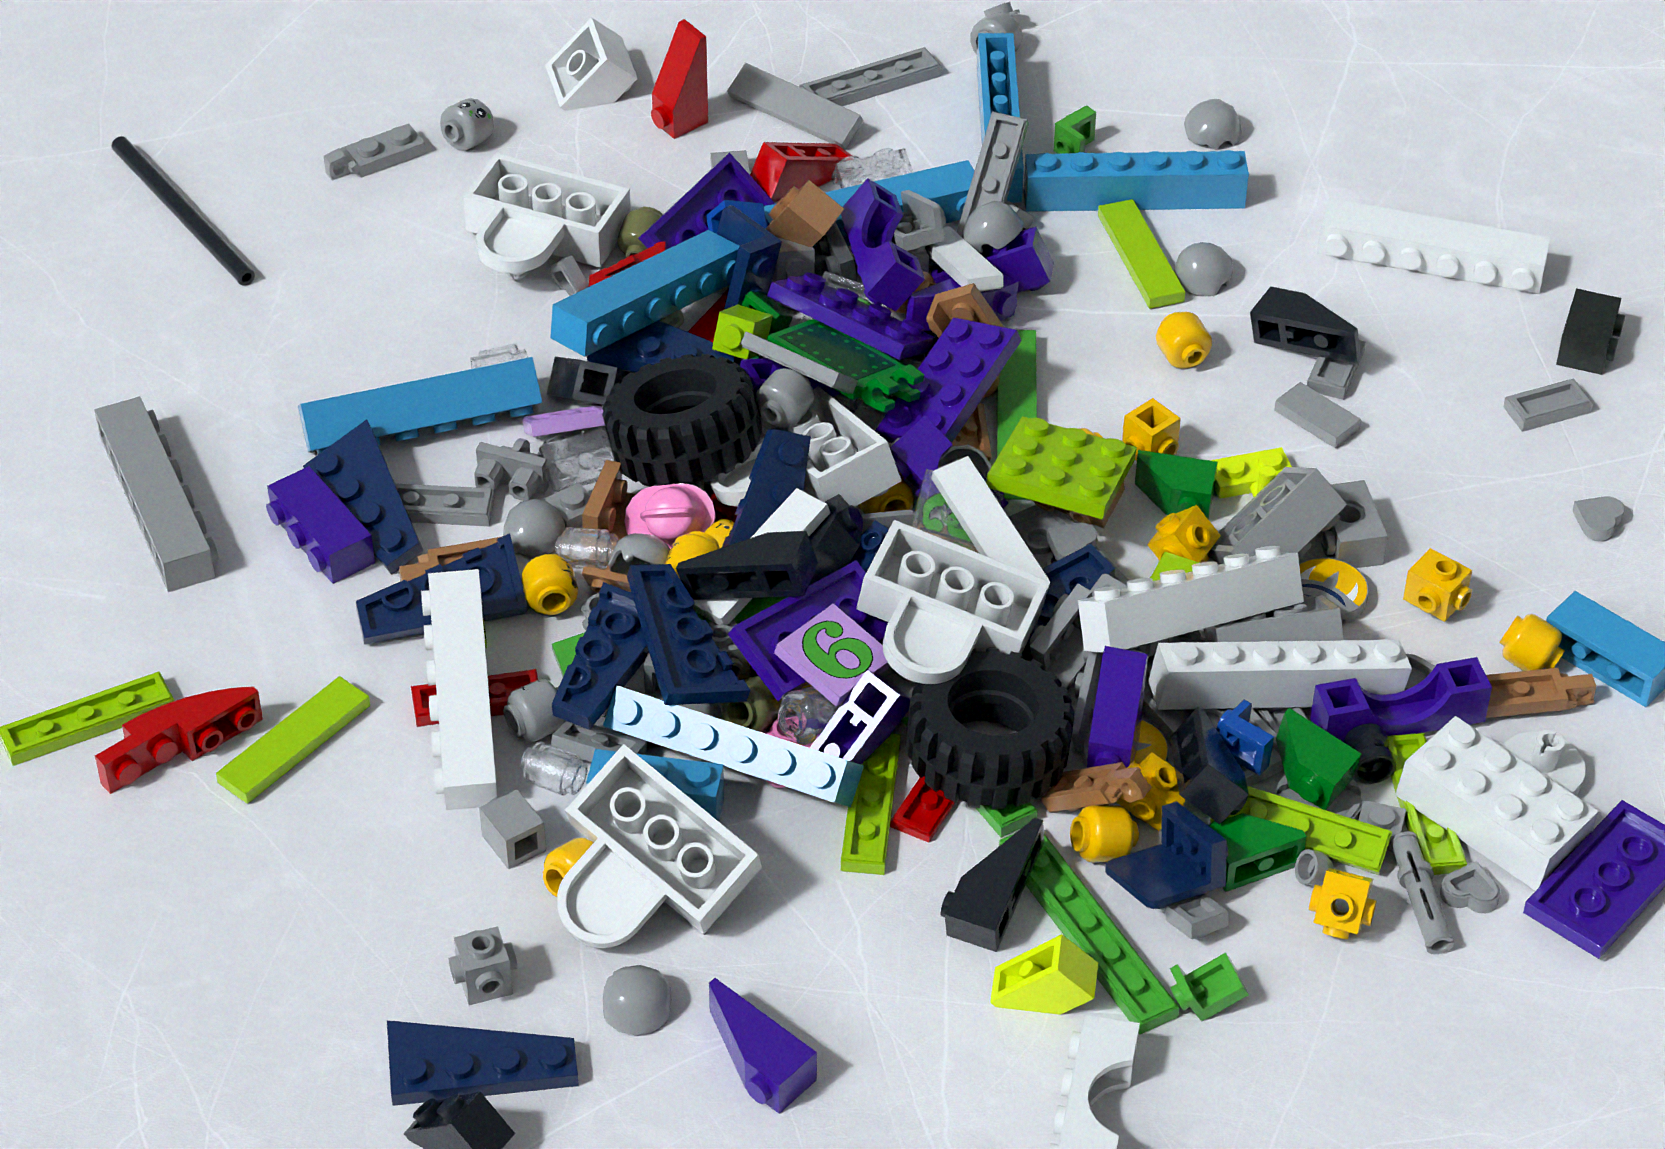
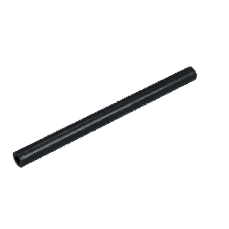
[111,136,255,286]

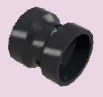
[1344,723,1396,784]

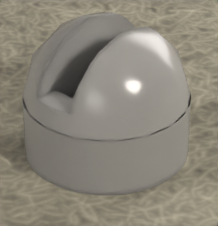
[1295,849,1334,886]

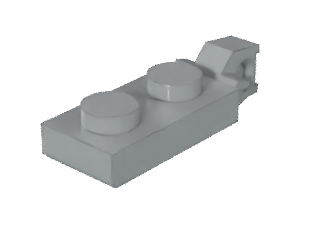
[324,123,426,180]

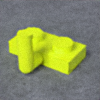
[1210,447,1292,499]

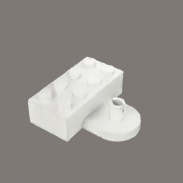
[463,153,631,279]
[710,386,901,506]
[857,520,1050,684]
[1395,716,1599,891]
[557,744,762,948]

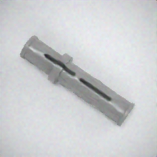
[1390,831,1454,954]

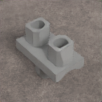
[474,438,549,501]

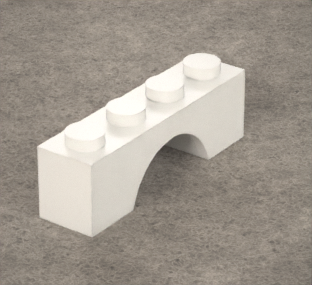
[1049,1014,1140,1149]

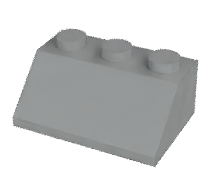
[1207,467,1347,565]
[1203,594,1344,642]

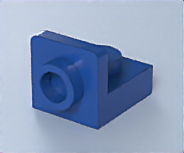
[1217,699,1274,776]

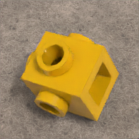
[1122,398,1181,461]
[1147,505,1221,563]
[1403,548,1472,622]
[1117,752,1185,831]
[1309,868,1377,939]

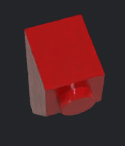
[651,19,708,139]
[750,142,859,202]

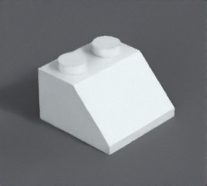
[545,17,638,111]

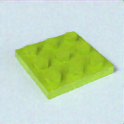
[986,416,1137,520]

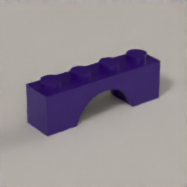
[841,178,925,312]
[1310,657,1492,742]

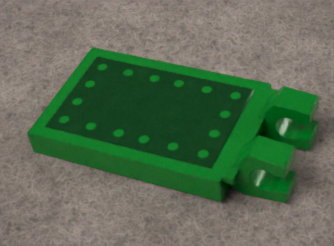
[767,319,925,413]

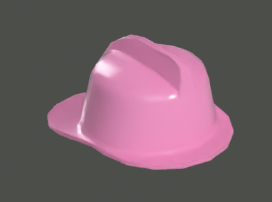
[624,484,716,549]

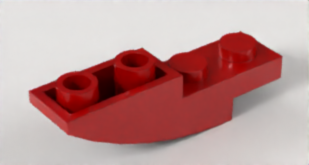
[95,686,263,794]

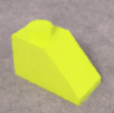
[990,934,1098,1015]

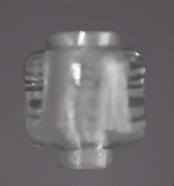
[778,686,840,745]

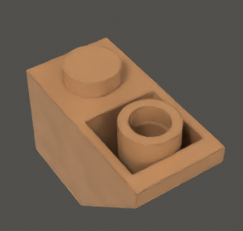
[766,180,844,247]

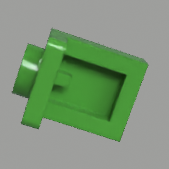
[1053,105,1096,154]
[1170,952,1249,1022]

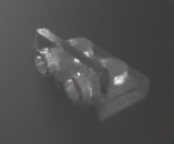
[831,148,913,189]
[538,426,623,494]

